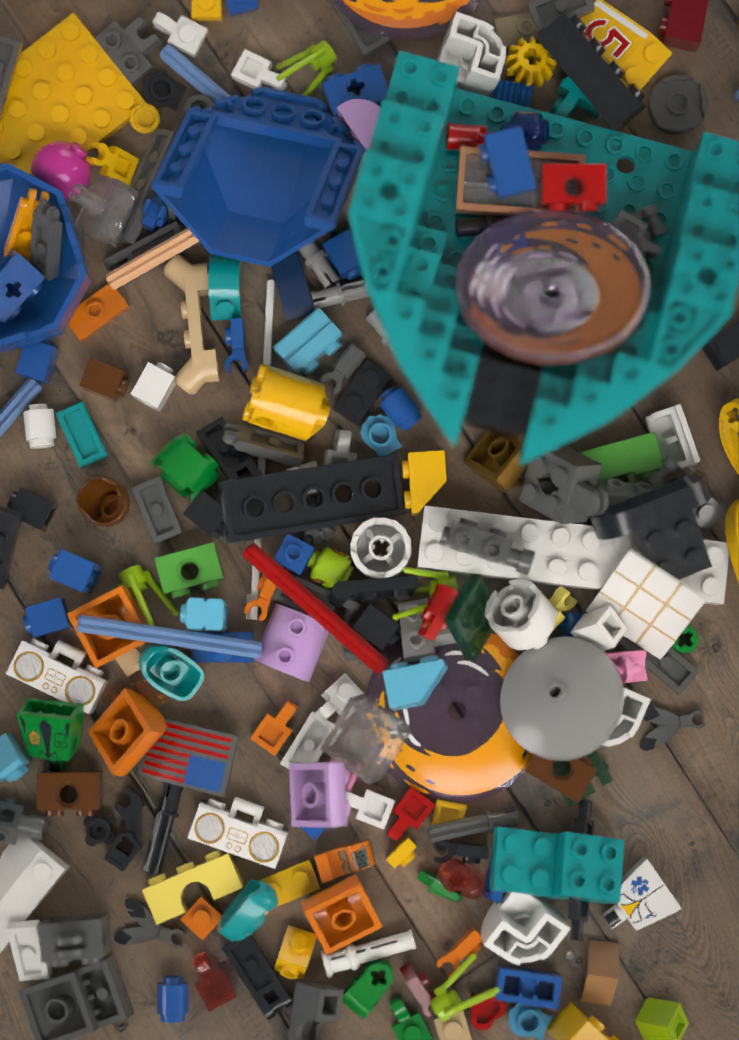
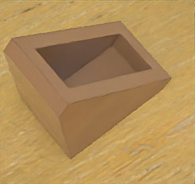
[580,939,619,1006]

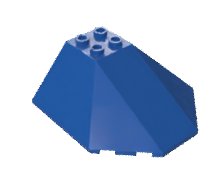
[151,86,365,267]

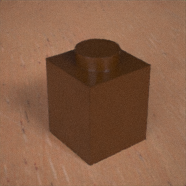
[79,357,130,403]

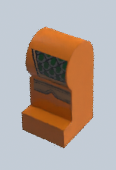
[314,840,376,883]

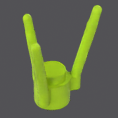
[275,40,337,96]
[118,565,179,626]
[392,567,458,620]
[430,953,500,1022]

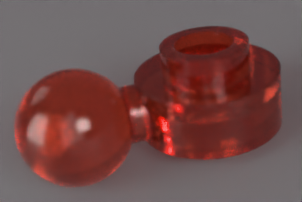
[437,859,485,900]

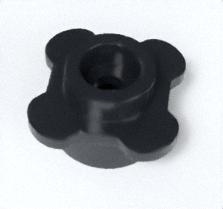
[83,814,116,846]

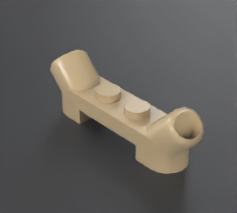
[164,255,220,395]

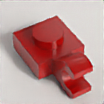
[386,786,436,842]

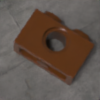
[522,753,597,802]
[37,771,103,816]

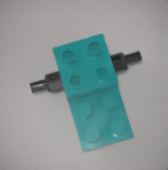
[489,799,624,941]

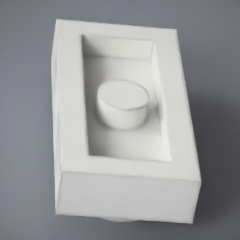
[280,711,338,769]
[6,920,52,981]

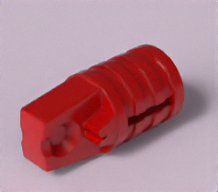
[445,122,494,151]
[417,583,462,641]

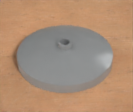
[500,637,624,761]

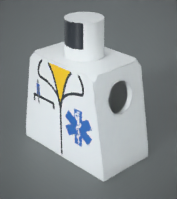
[602,857,682,930]

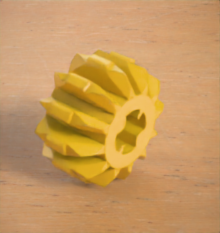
[504,36,556,88]

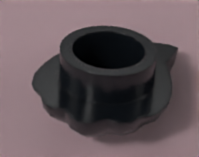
[142,71,186,111]

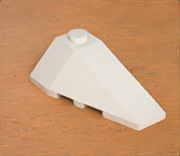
[0,833,70,954]

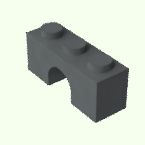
[287,982,344,1040]

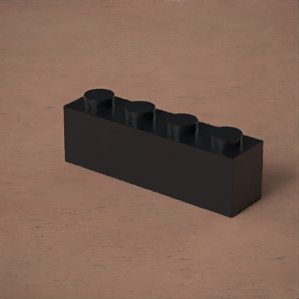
[536,12,647,131]

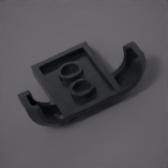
[590,468,713,580]

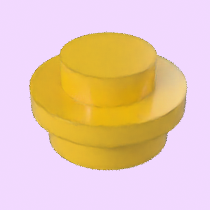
[130,103,160,134]

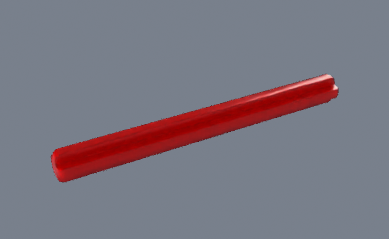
[242,543,389,675]

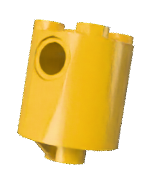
[242,364,331,441]

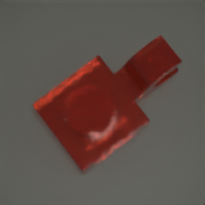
[192,952,237,1012]

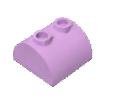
[337,99,380,159]
[253,603,329,682]
[289,761,350,827]

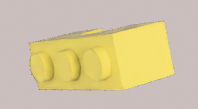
[142,849,244,925]

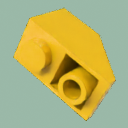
[402,450,447,516]

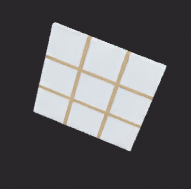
[586,549,707,660]

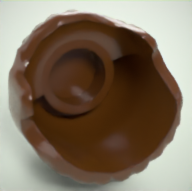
[76,475,130,527]

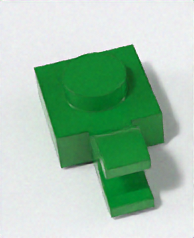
[389,996,434,1040]

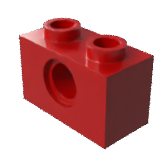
[540,164,606,212]

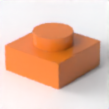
[180,896,222,941]

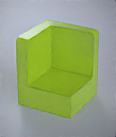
[635,998,689,1040]

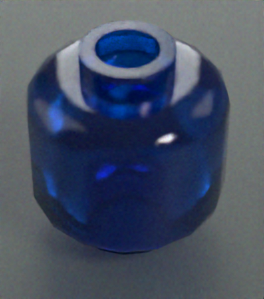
[503,111,550,152]

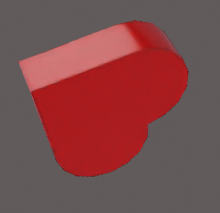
[470,992,507,1031]

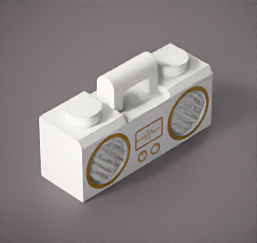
[6,638,109,714]
[188,797,289,869]

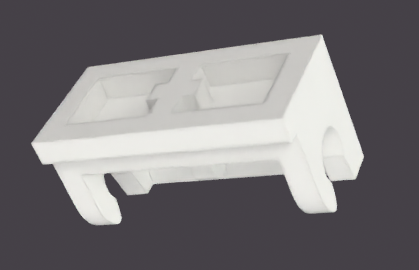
[645,404,700,469]

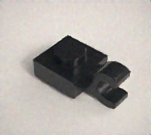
[434,840,489,864]

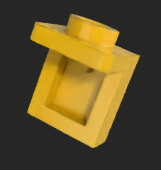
[274,925,317,979]

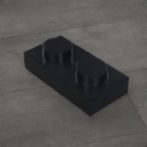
[333,360,392,427]

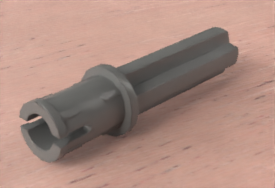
[427,806,519,842]

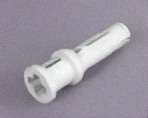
[321,929,416,978]

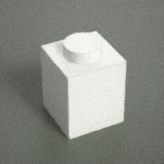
[131,362,176,412]
[571,605,627,651]

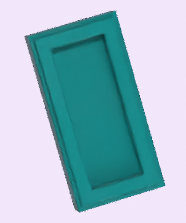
[55,401,109,469]

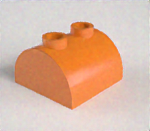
[67,585,148,669]
[88,688,167,776]
[300,874,383,955]

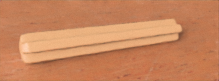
[105,228,200,290]

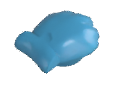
[361,414,402,456]
[508,1003,553,1040]

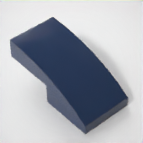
[271,251,315,321]

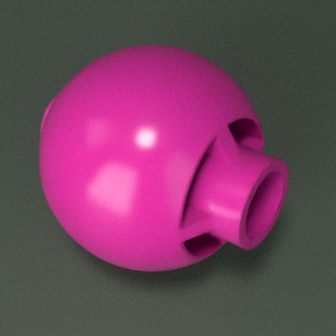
[30,141,92,201]

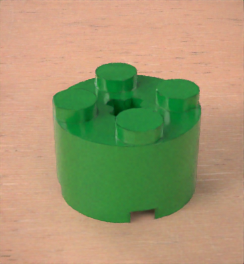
[149,433,219,503]

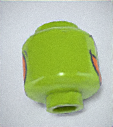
[307,546,355,591]

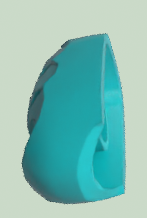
[138,643,204,701]
[217,879,279,942]

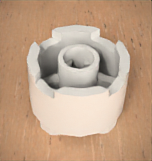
[350,517,411,579]
[484,579,558,650]

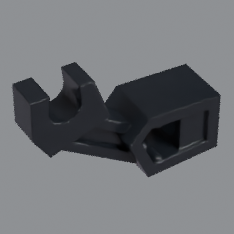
[104,787,145,872]

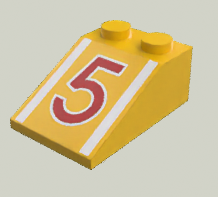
[580,0,672,90]

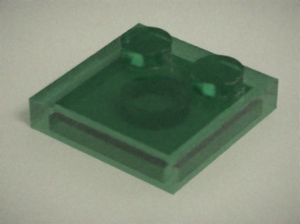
[444,573,493,661]

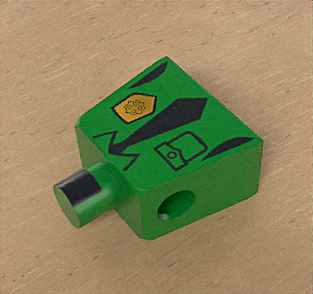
[17,698,84,772]

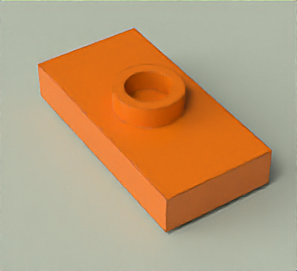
[68,284,130,343]

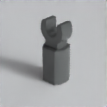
[320,343,366,396]

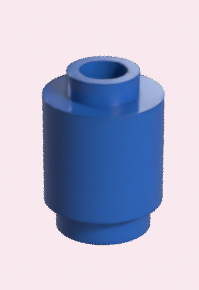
[379,386,423,432]
[157,975,188,1023]

